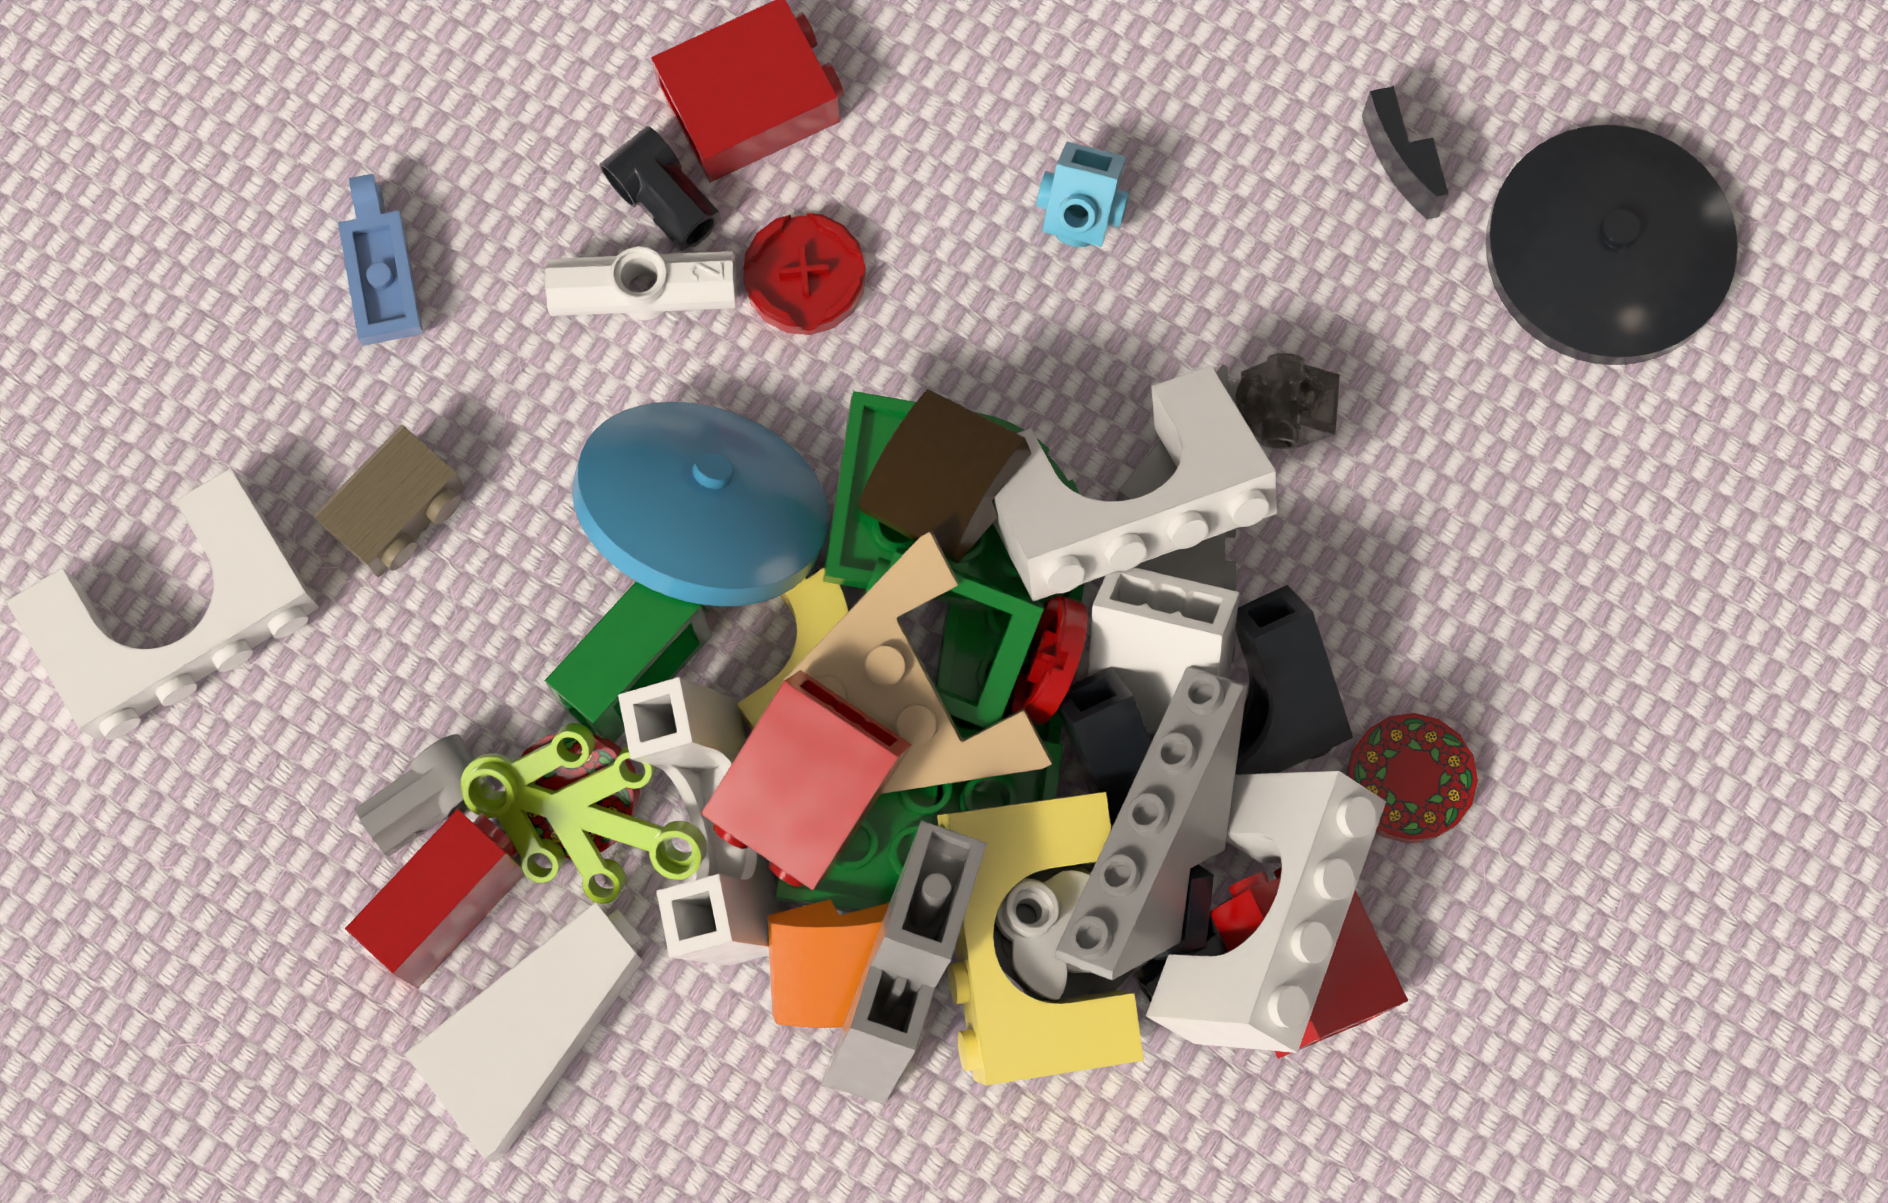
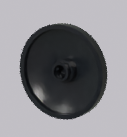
[1485,125,1738,365]

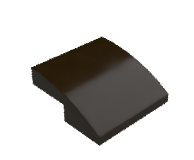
[858,389,1032,564]

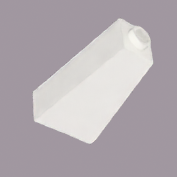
[404,902,643,1163]

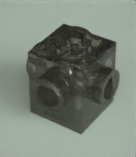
[1236,353,1340,449]

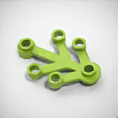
[461,723,707,904]

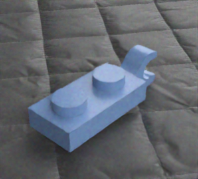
[338,174,424,346]

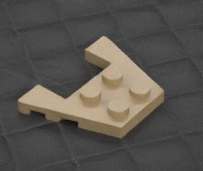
[782,531,1052,794]

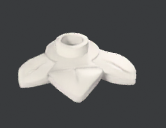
[995,870,1091,1000]

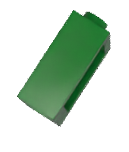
[865,547,1044,728]
[544,581,712,743]

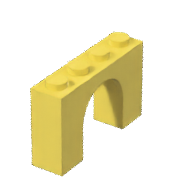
[937,792,1144,1086]

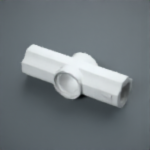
[545,246,737,320]

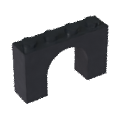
[1058,584,1353,829]

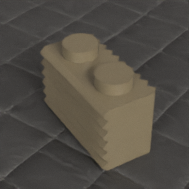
[313,424,465,577]

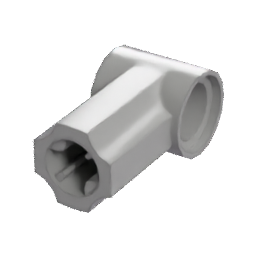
[354,734,495,857]

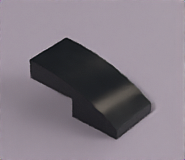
[1362,86,1449,220]

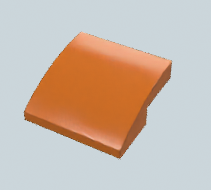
[767,899,889,1028]

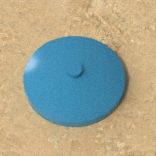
[572,402,829,606]

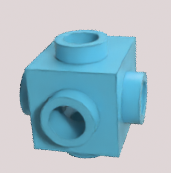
[1036,141,1130,247]

